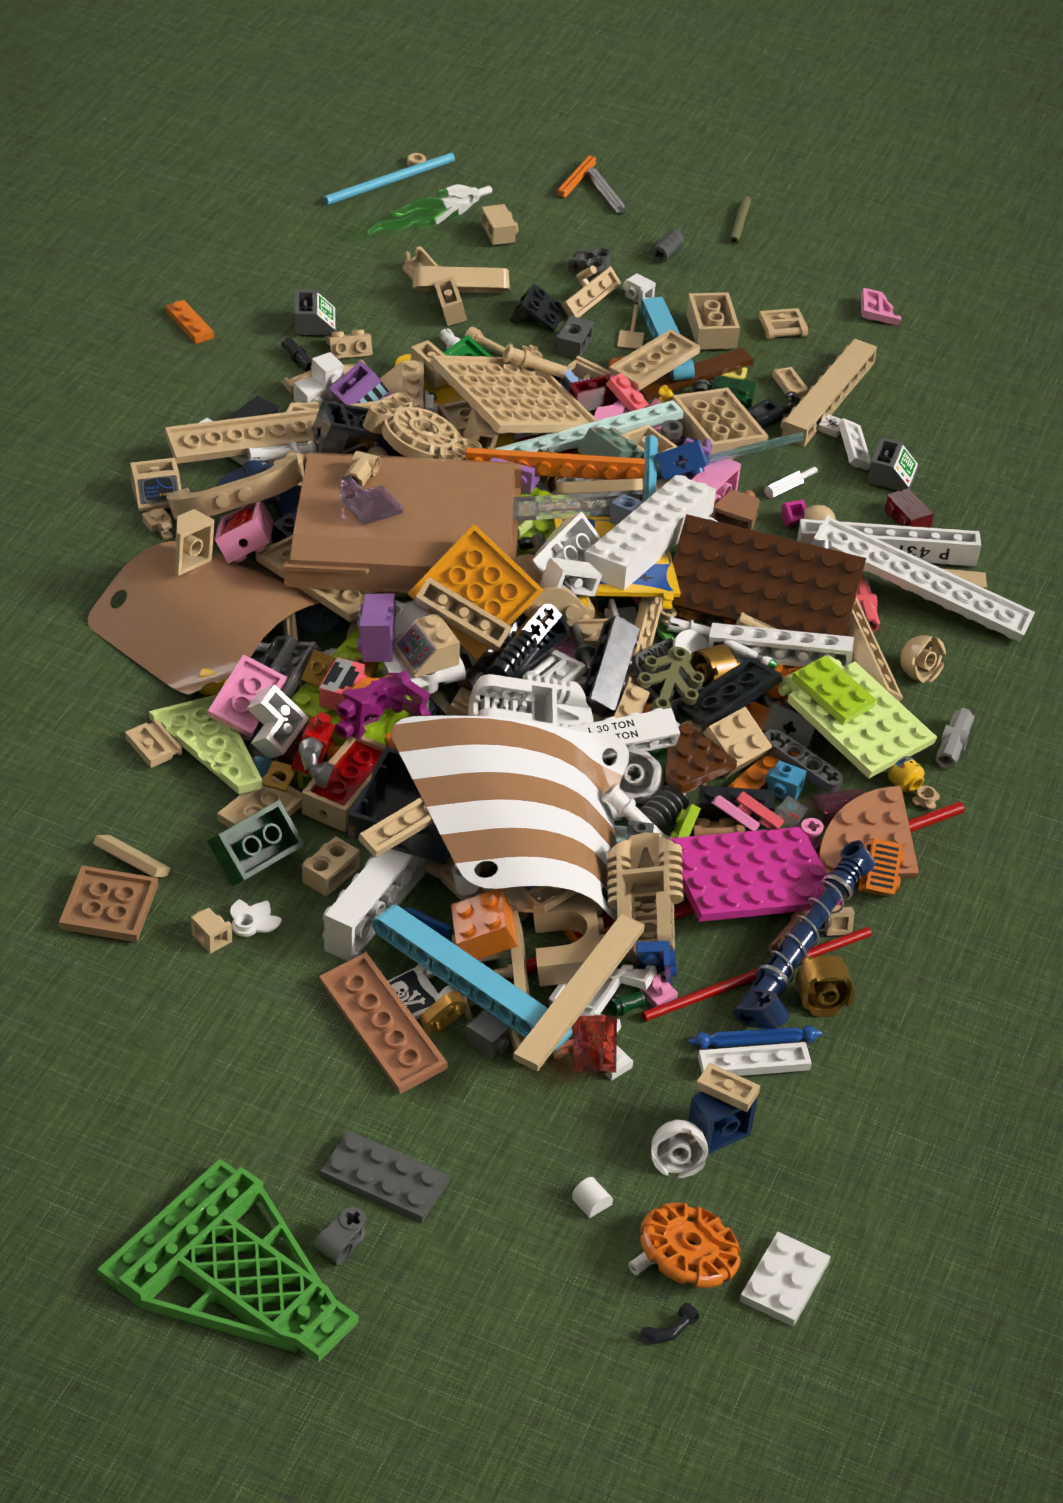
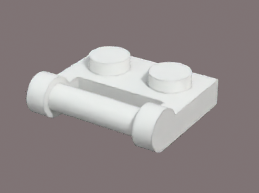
[521,650,586,682]

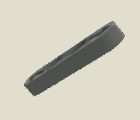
[628,638,674,678]
[765,729,843,793]

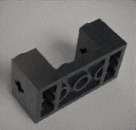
[312,400,405,457]

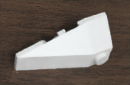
[530,511,601,577]

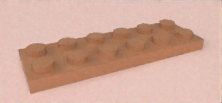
[319,952,448,1094]

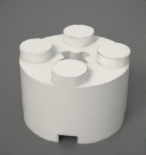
[611,749,665,804]

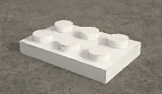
[740,1232,831,1327]

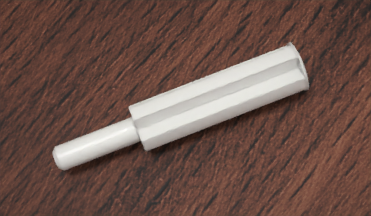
[764,467,818,498]

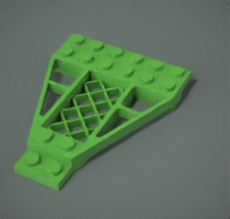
[97,1159,359,1363]

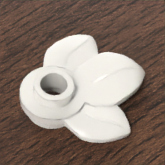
[230,900,282,937]

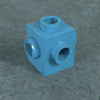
[765,761,806,803]

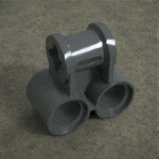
[568,248,611,282]

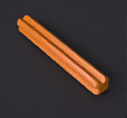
[557,155,596,198]

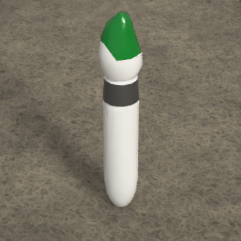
[724,640,778,668]

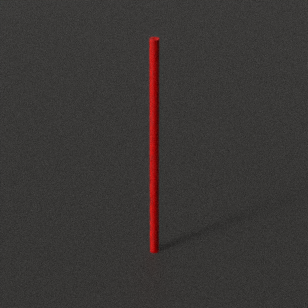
[641,927,872,1022]

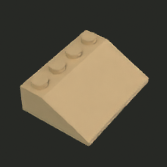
[671,388,768,460]

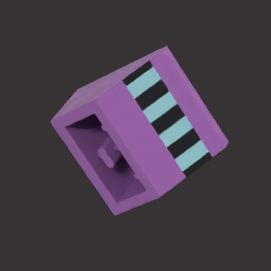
[329,361,392,405]

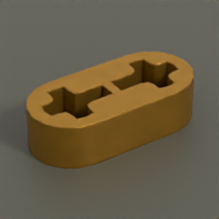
[420,991,467,1034]

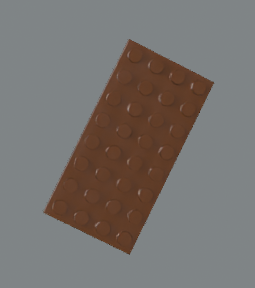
[672,514,866,636]

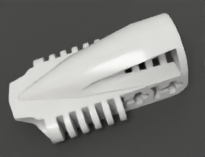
[468,674,593,727]

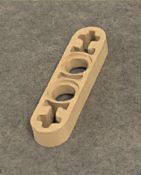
[556,478,643,494]

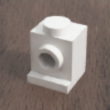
[623,273,656,307]

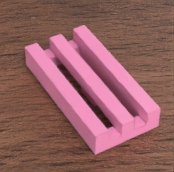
[711,795,760,831]

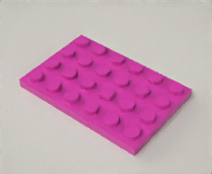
[669,827,842,922]

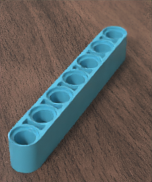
[641,296,695,381]

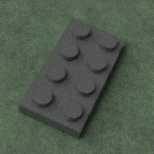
[320,1131,449,1223]

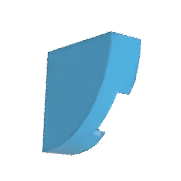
[251,756,273,778]

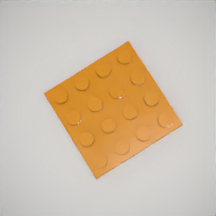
[407,524,544,661]

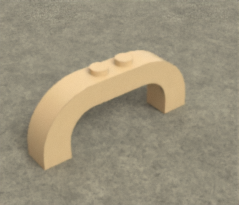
[166,454,303,520]

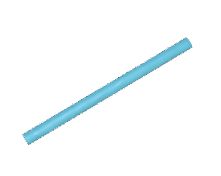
[323,153,455,205]

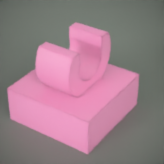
[640,974,678,1007]

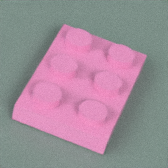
[207,654,287,738]

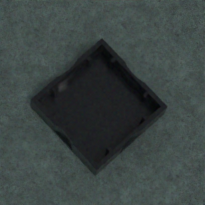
[348,747,451,865]

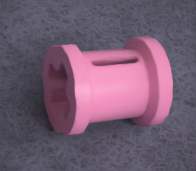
[801,818,824,851]

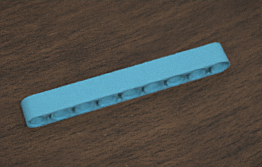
[372,904,572,1053]

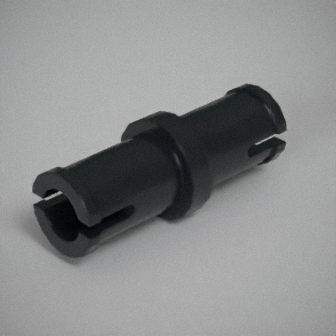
[281,337,312,372]

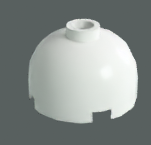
[651,1120,708,1178]

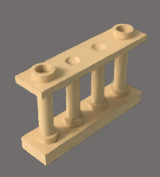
[452,911,530,1020]

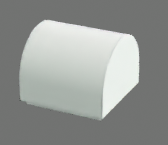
[572,1177,613,1218]

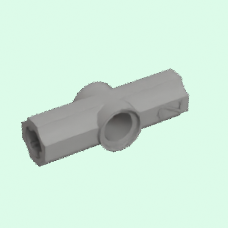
[935,708,975,770]

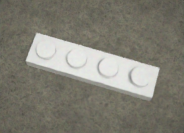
[698,1042,812,1076]

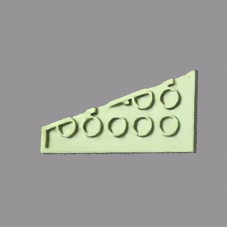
[149,694,263,794]

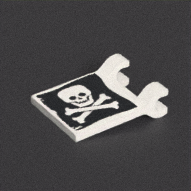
[388,964,458,1020]

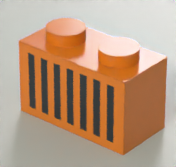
[858,838,905,897]

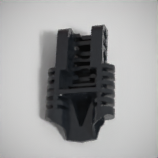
[466,604,569,700]

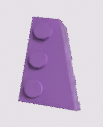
[357,594,396,662]

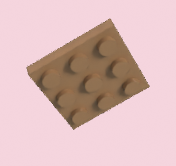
[59,866,158,942]

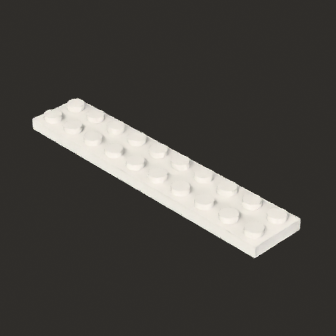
[812,516,1035,642]

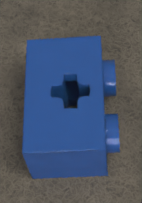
[656,439,709,480]

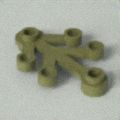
[637,646,704,711]

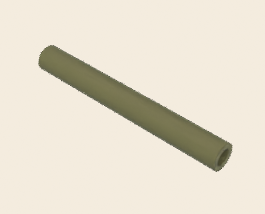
[729,196,751,245]

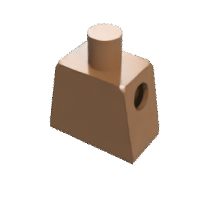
[712,490,760,530]

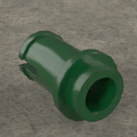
[609,990,645,1016]

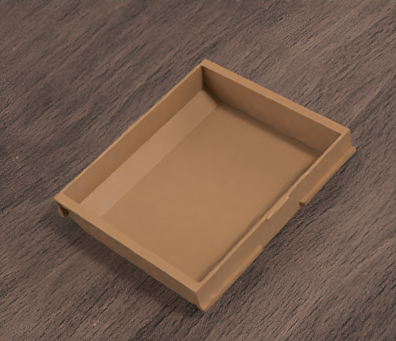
[283,452,522,593]

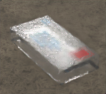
[775,795,809,828]

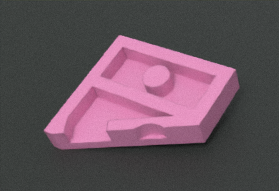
[861,288,901,326]

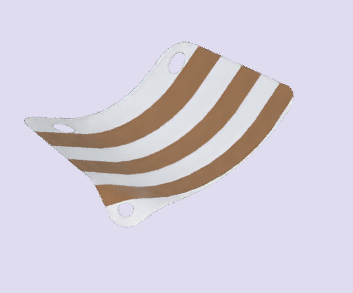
[391,716,629,921]

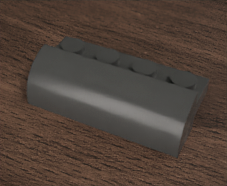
[257,636,320,729]

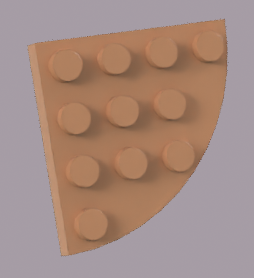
[818,786,919,878]

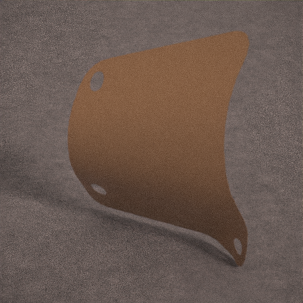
[88,541,320,695]

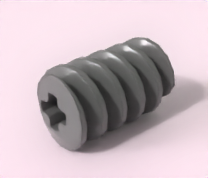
[639,785,689,831]

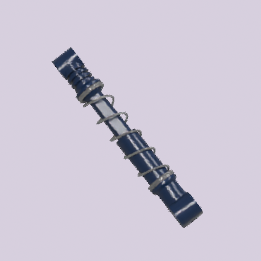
[733,840,875,1029]

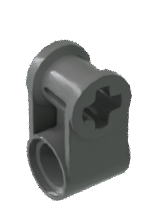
[314,1207,366,1265]

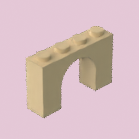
[533,892,605,986]

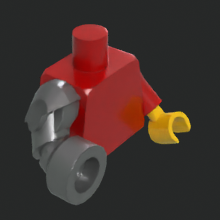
[291,713,342,788]

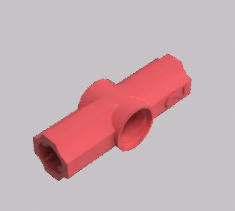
[856,575,880,633]

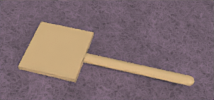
[617,304,644,350]

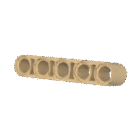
[412,266,510,293]

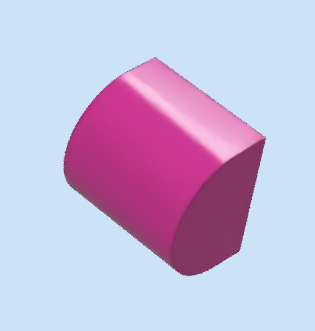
[781,500,807,526]

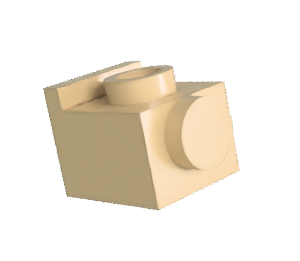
[191,908,232,954]

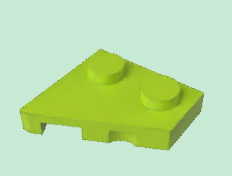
[668,804,701,839]

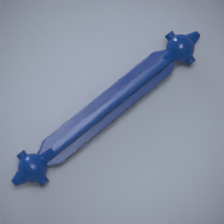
[689,1025,822,1050]

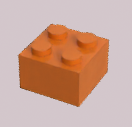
[451,888,518,960]

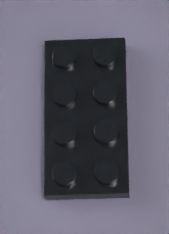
[677,657,783,729]

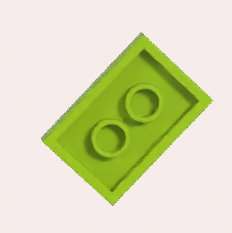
[791,655,878,725]

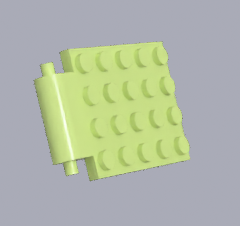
[778,656,937,779]

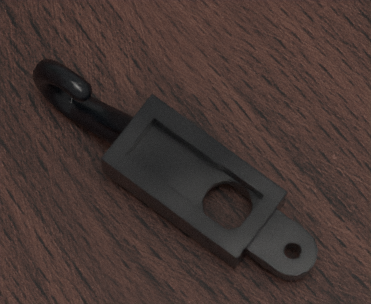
[746,391,798,429]

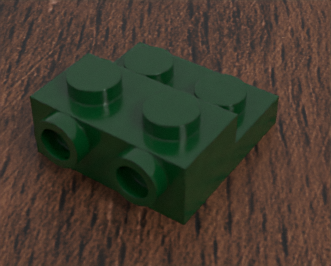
[711,375,756,409]

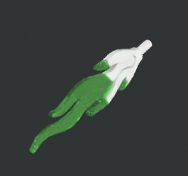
[367,184,492,235]

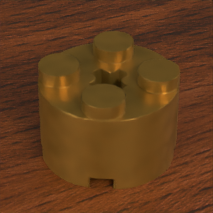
[689,644,741,687]
[795,956,855,1017]

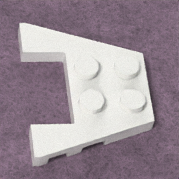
[549,965,657,1044]

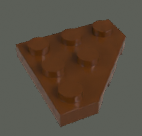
[665,723,738,794]

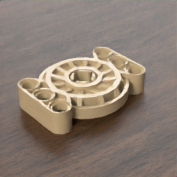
[363,392,482,460]

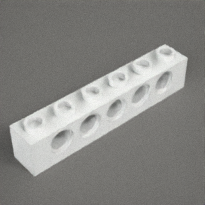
[708,623,854,667]

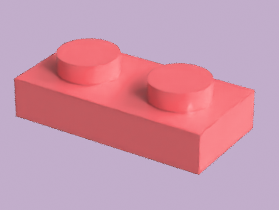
[606,373,649,412]
[735,791,785,830]

